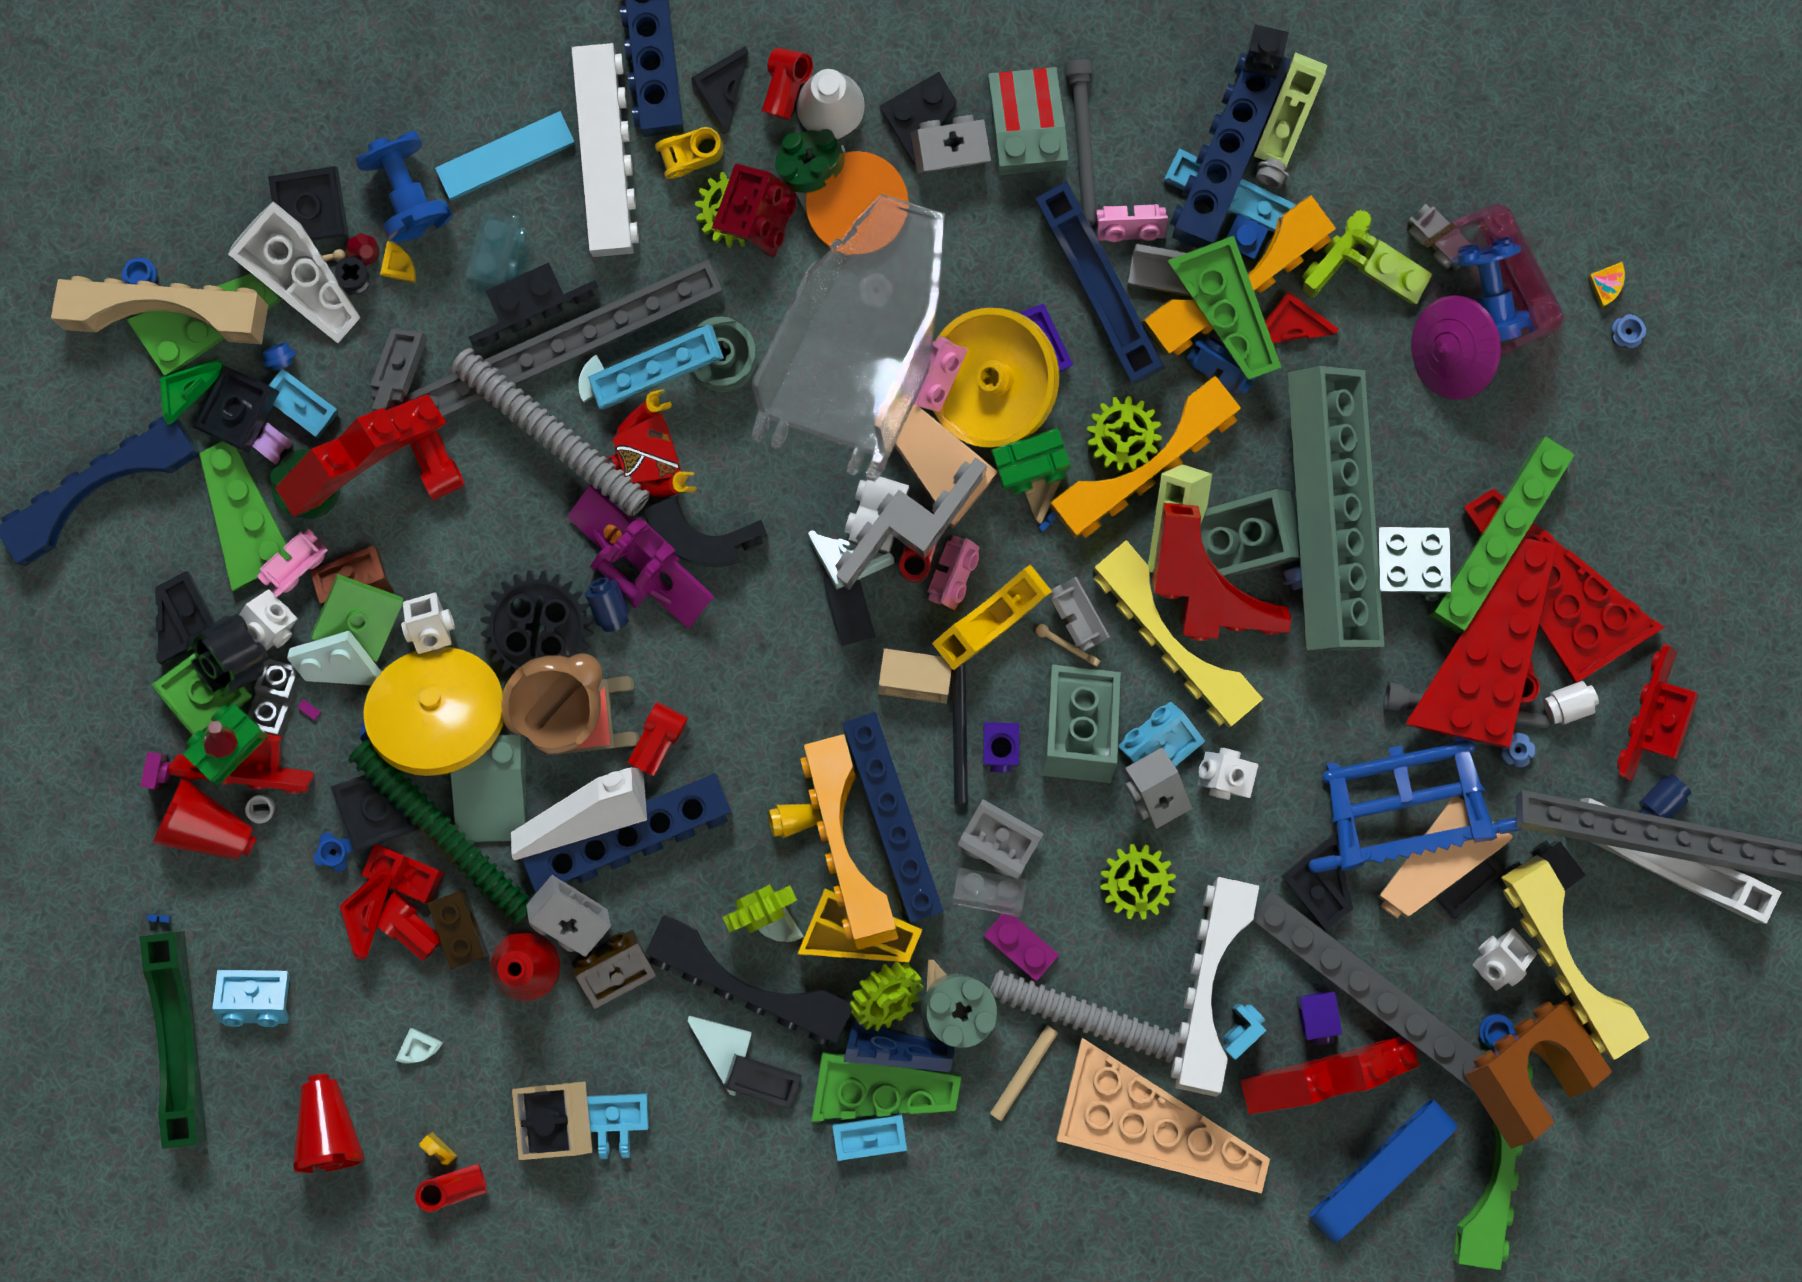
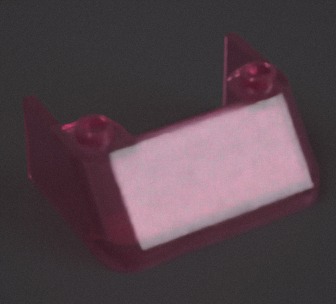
[1424,204,1566,359]

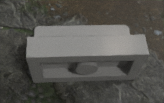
[1127,244,1192,297]

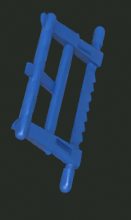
[1309,737,1523,873]

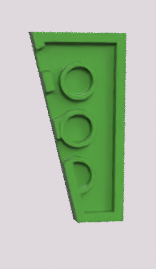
[1168,236,1281,380]
[126,273,282,376]
[199,441,291,592]
[811,1051,961,1122]

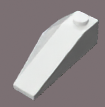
[228,202,360,343]
[511,767,647,860]

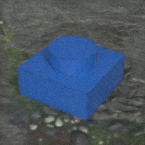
[1227,214,1269,261]

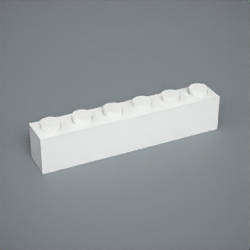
[572,43,639,257]

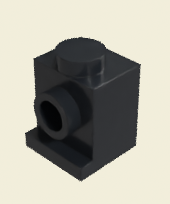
[1243,24,1289,79]

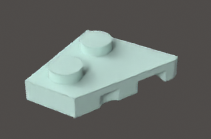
[287,631,382,685]

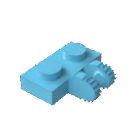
[587,1093,649,1159]

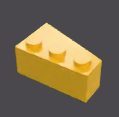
[798,888,923,962]

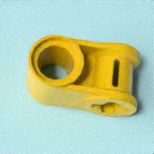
[655,127,724,179]

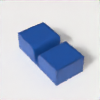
[1038,511,1057,532]
[147,914,171,923]

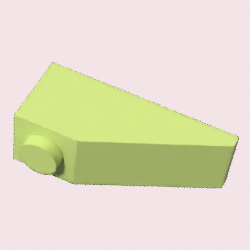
[1254,52,1327,169]
[1148,464,1212,573]

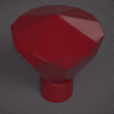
[345,233,380,267]
[203,721,238,758]

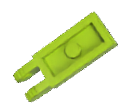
[1302,209,1372,298]
[1341,229,1432,304]

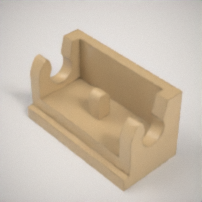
[878,649,952,704]

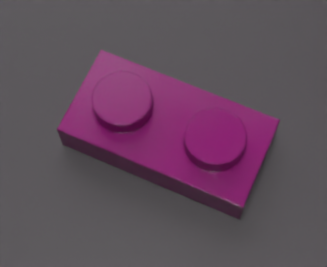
[140,752,171,789]
[983,909,1059,982]

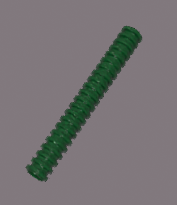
[348,739,529,926]

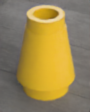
[768,804,821,839]

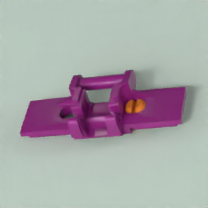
[567,484,714,629]

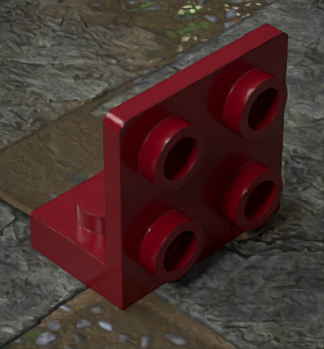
[712,163,797,258]

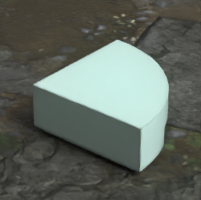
[578,355,604,403]
[758,907,804,942]
[395,1028,443,1064]

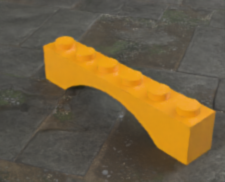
[1141,195,1336,356]
[1049,376,1241,539]
[800,734,899,950]

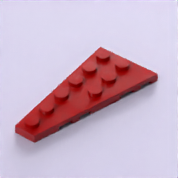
[1462,488,1665,683]
[1405,538,1557,749]

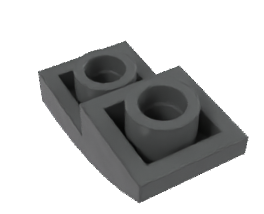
[248,659,299,735]

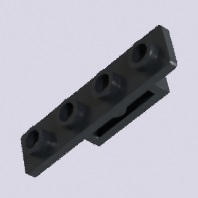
[469,262,599,347]

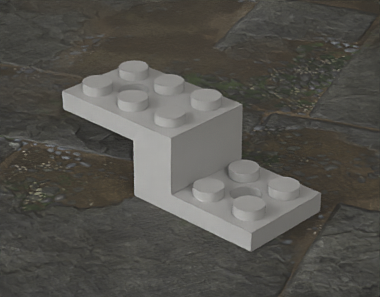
[835,457,987,590]

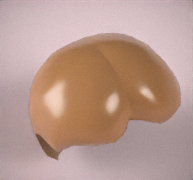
[501,654,603,754]

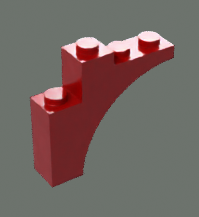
[275,394,447,517]
[1152,502,1291,641]
[1240,1034,1420,1114]

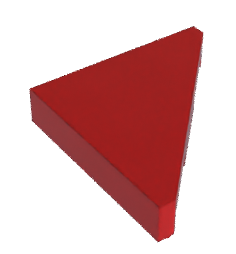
[1265,292,1339,344]
[339,869,392,960]

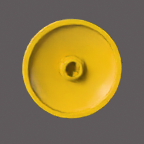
[926,308,1059,447]
[363,647,504,776]

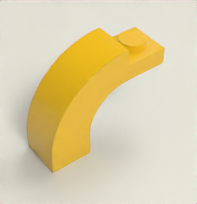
[932,564,1052,670]

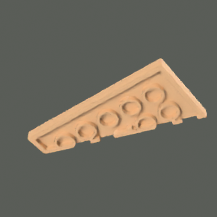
[1056,1037,1270,1193]

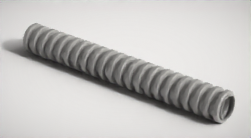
[451,348,649,517]
[990,970,1183,1063]

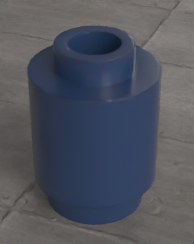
[585,578,629,632]
[1639,774,1692,819]

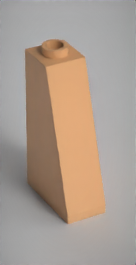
[879,392,998,528]
[1378,797,1513,919]

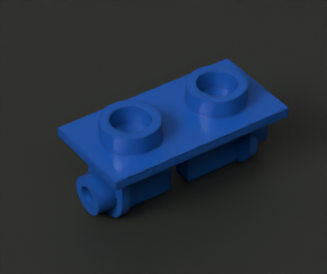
[1187,336,1257,396]

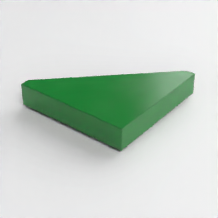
[160,359,224,425]

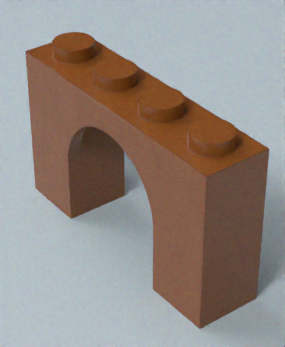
[1465,1000,1612,1149]

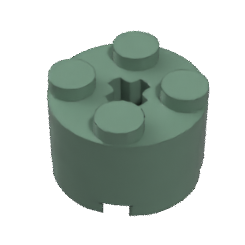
[692,317,757,392]
[921,974,997,1048]

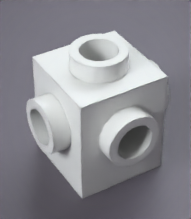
[239,589,298,650]
[401,592,455,654]
[1197,748,1258,800]
[1473,928,1537,991]

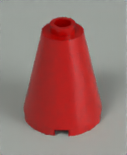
[153,779,257,860]
[490,931,560,1001]
[293,1074,365,1174]

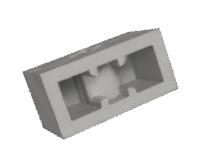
[911,115,991,174]
[1125,748,1193,829]
[526,875,611,957]

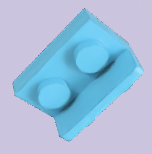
[1118,702,1205,766]
[212,970,290,1027]
[1222,1004,1267,1060]

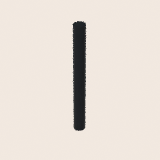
[952,664,968,804]

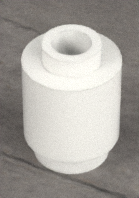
[1543,681,1599,725]

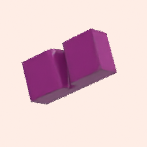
[297,699,321,720]

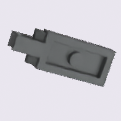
[370,328,427,411]

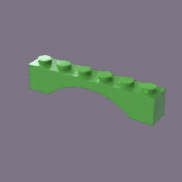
[1429,436,1575,634]
[1453,1050,1533,1270]

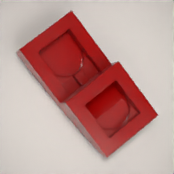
[361,845,444,904]

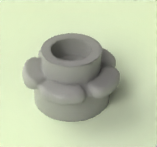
[1256,158,1289,188]

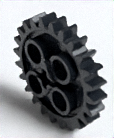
[480,570,594,673]

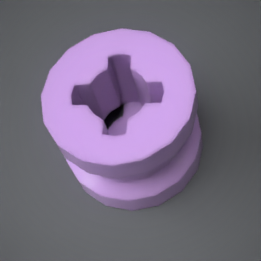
[253,421,294,464]

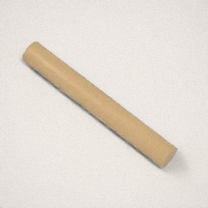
[990,1025,1058,1121]

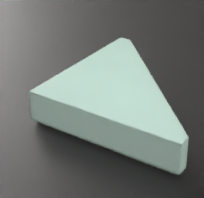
[808,531,894,589]
[688,1016,752,1096]

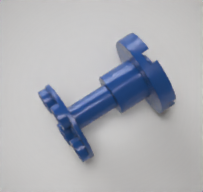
[355,131,453,243]
[1451,237,1537,341]

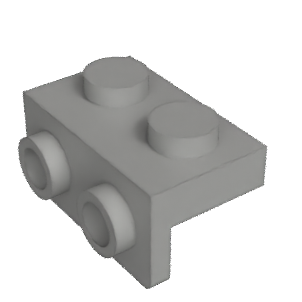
[958,799,1044,879]

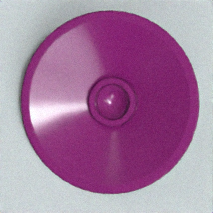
[1411,295,1501,400]

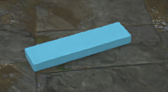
[435,111,575,201]
[1164,148,1296,234]
[588,325,724,409]

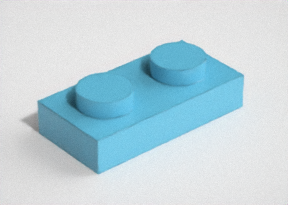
[269,369,339,439]
[833,1114,907,1161]

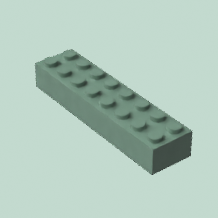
[1288,366,1385,651]

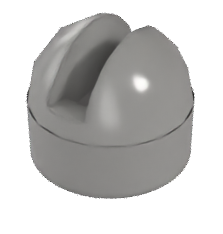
[245,794,275,823]

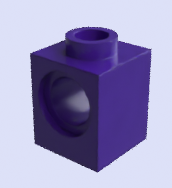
[983,722,1019,773]
[1296,991,1342,1045]

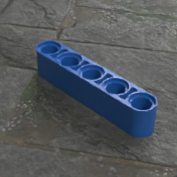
[1309,1099,1458,1243]

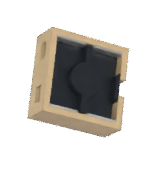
[512,1081,592,1160]

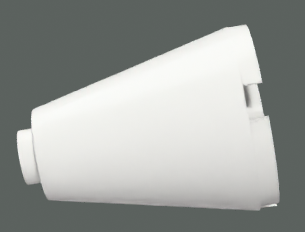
[796,69,865,139]

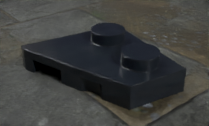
[880,72,956,164]
[155,571,215,664]
[1280,834,1353,931]

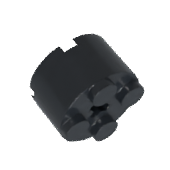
[186,614,268,697]

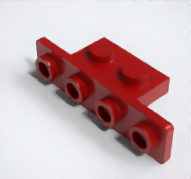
[1617,644,1699,782]
[168,734,314,794]

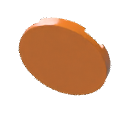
[805,151,909,255]

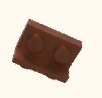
[310,545,395,608]

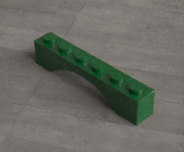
[139,931,207,1149]

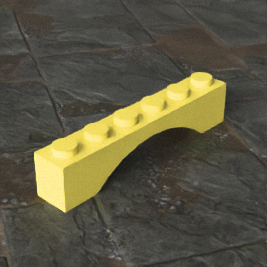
[1093,540,1263,728]
[1501,855,1650,1060]

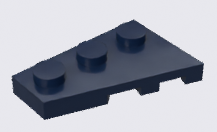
[843,1020,955,1072]

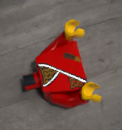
[606,389,697,499]

